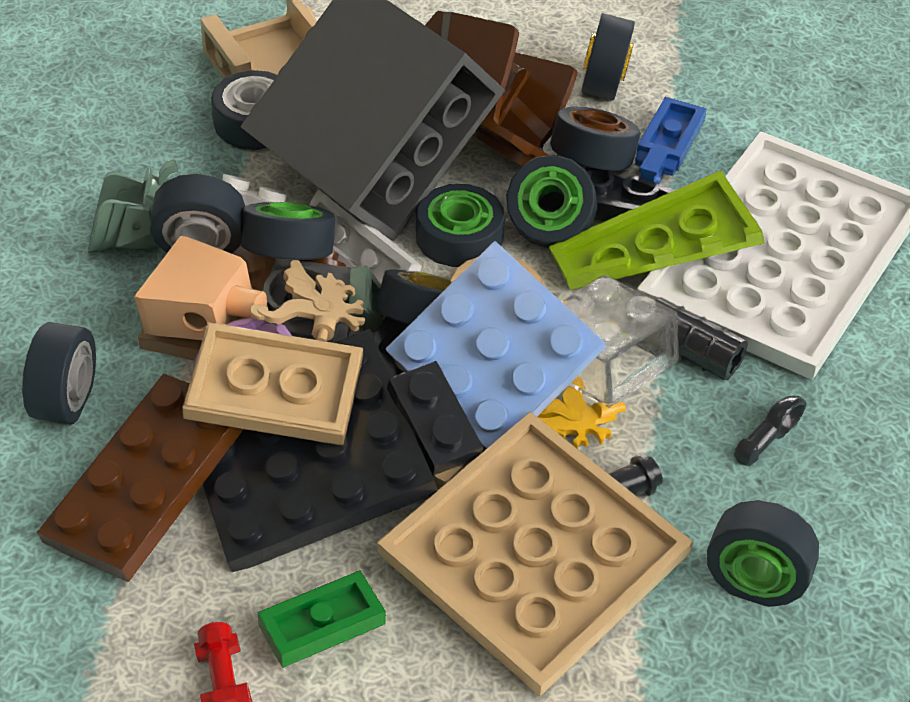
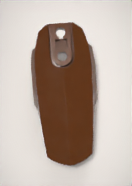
[425,11,578,166]

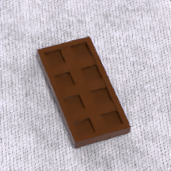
[37,373,244,582]

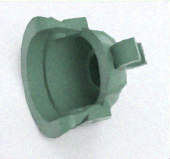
[88,159,178,253]

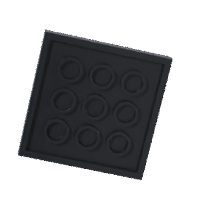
[203,329,438,572]

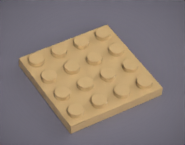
[377,412,693,696]

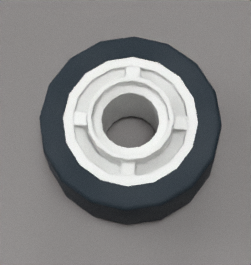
[211,70,277,150]

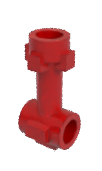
[194,622,253,702]

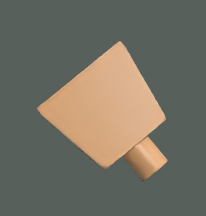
[134,236,267,340]

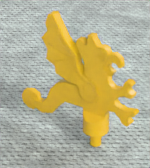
[537,372,626,449]

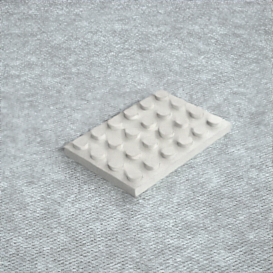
[636,132,910,380]

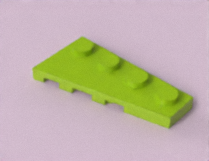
[549,170,765,290]

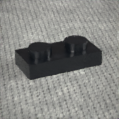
[387,361,483,476]

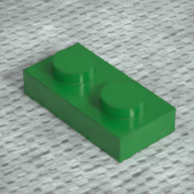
[257,570,386,668]

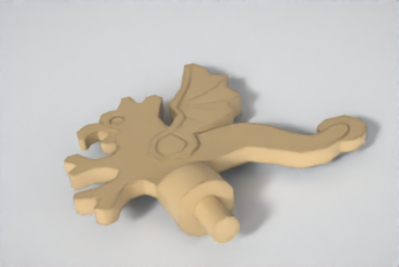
[250,260,365,342]

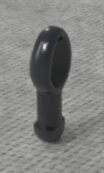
[734,396,806,466]

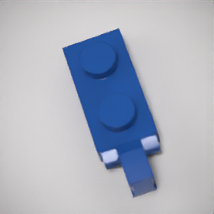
[634,97,707,184]

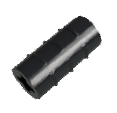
[640,297,748,381]

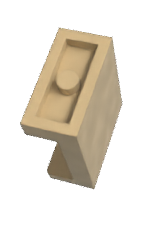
[200,0,317,79]

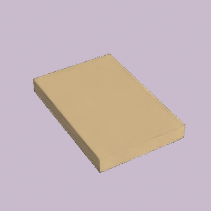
[183,322,363,445]

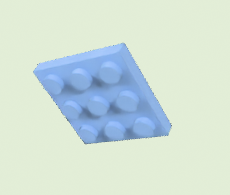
[386,241,606,448]

